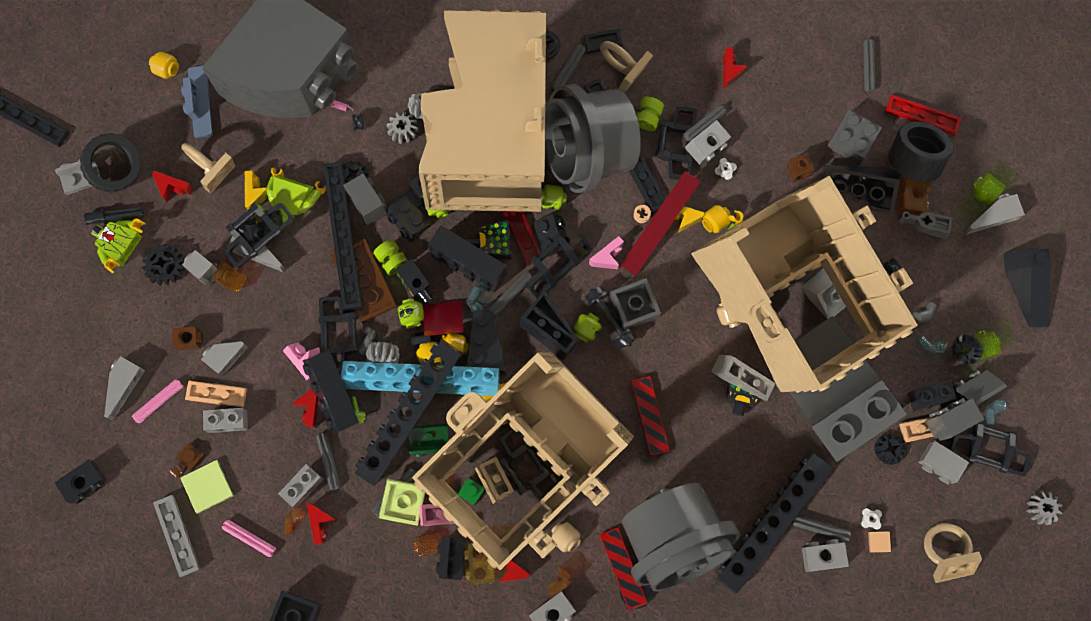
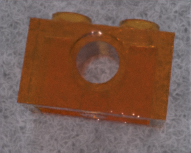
[899,177,932,216]

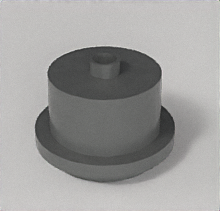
[545,84,640,193]
[622,483,740,591]

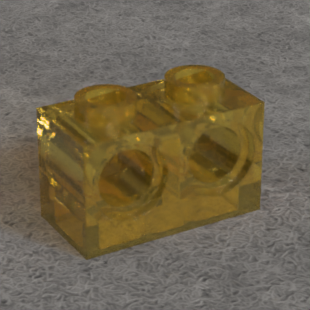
[464,543,495,585]

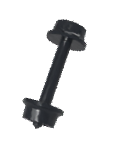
[585,286,637,349]

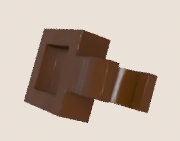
[170,443,205,478]

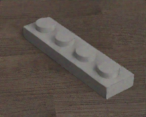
[153,495,201,577]

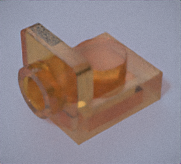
[212,262,248,293]
[413,533,442,557]
[546,568,572,598]

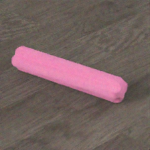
[132,379,183,423]
[222,520,276,557]

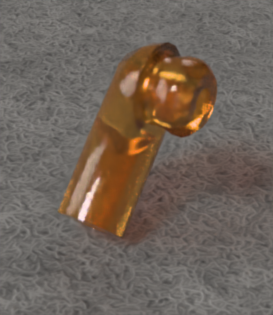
[283,508,305,535]

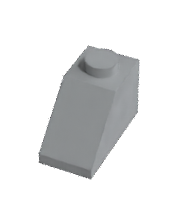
[201,341,248,377]

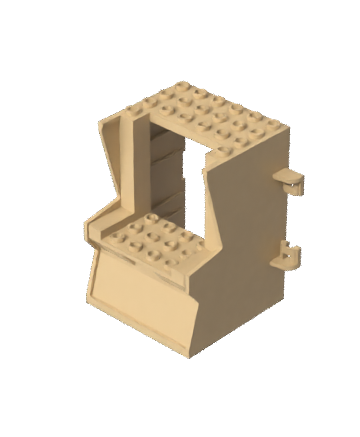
[419,9,546,212]
[691,176,918,393]
[412,352,634,570]

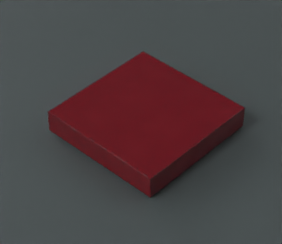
[423,301,464,336]

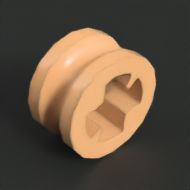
[634,205,651,223]

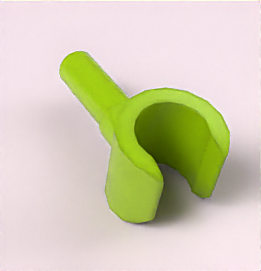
[351,396,365,423]

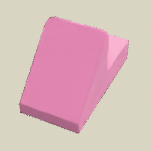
[589,236,624,269]
[283,342,320,380]
[419,504,456,526]

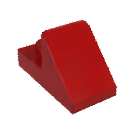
[723,47,747,88]
[153,171,193,202]
[292,389,319,428]
[307,504,337,545]
[500,560,530,582]

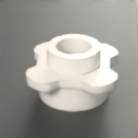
[715,158,737,180]
[861,508,882,530]

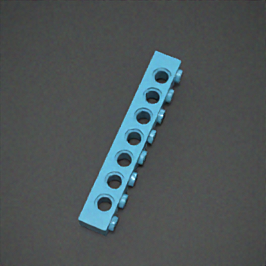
[341,361,500,396]

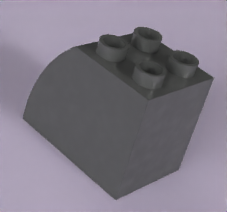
[202,0,358,118]

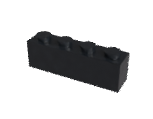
[302,350,359,433]

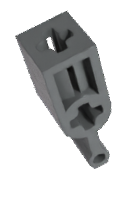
[898,212,953,239]

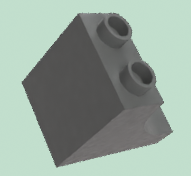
[790,316,907,462]

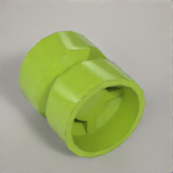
[636,97,664,131]
[373,239,408,275]

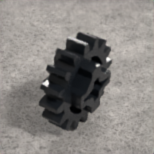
[142,244,185,286]

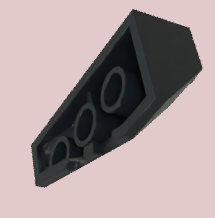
[822,165,901,214]
[1003,248,1051,327]

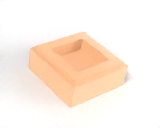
[868,532,891,552]

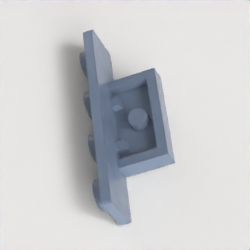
[181,66,213,138]

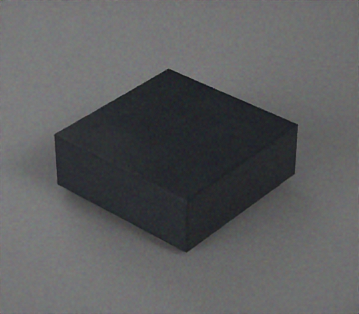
[411,332,431,345]

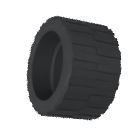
[888,122,954,182]
[80,133,142,192]

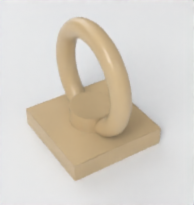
[600,41,653,92]
[181,143,235,194]
[924,523,982,583]

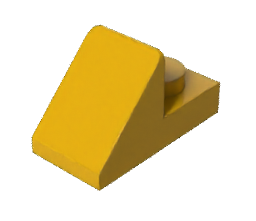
[245,171,268,210]
[675,206,704,233]

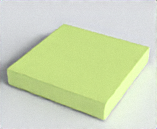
[180,460,234,514]
[379,478,425,526]

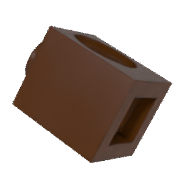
[787,153,815,183]
[172,326,203,351]

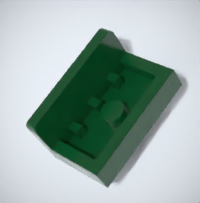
[409,424,449,457]

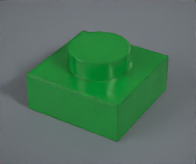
[458,478,485,505]

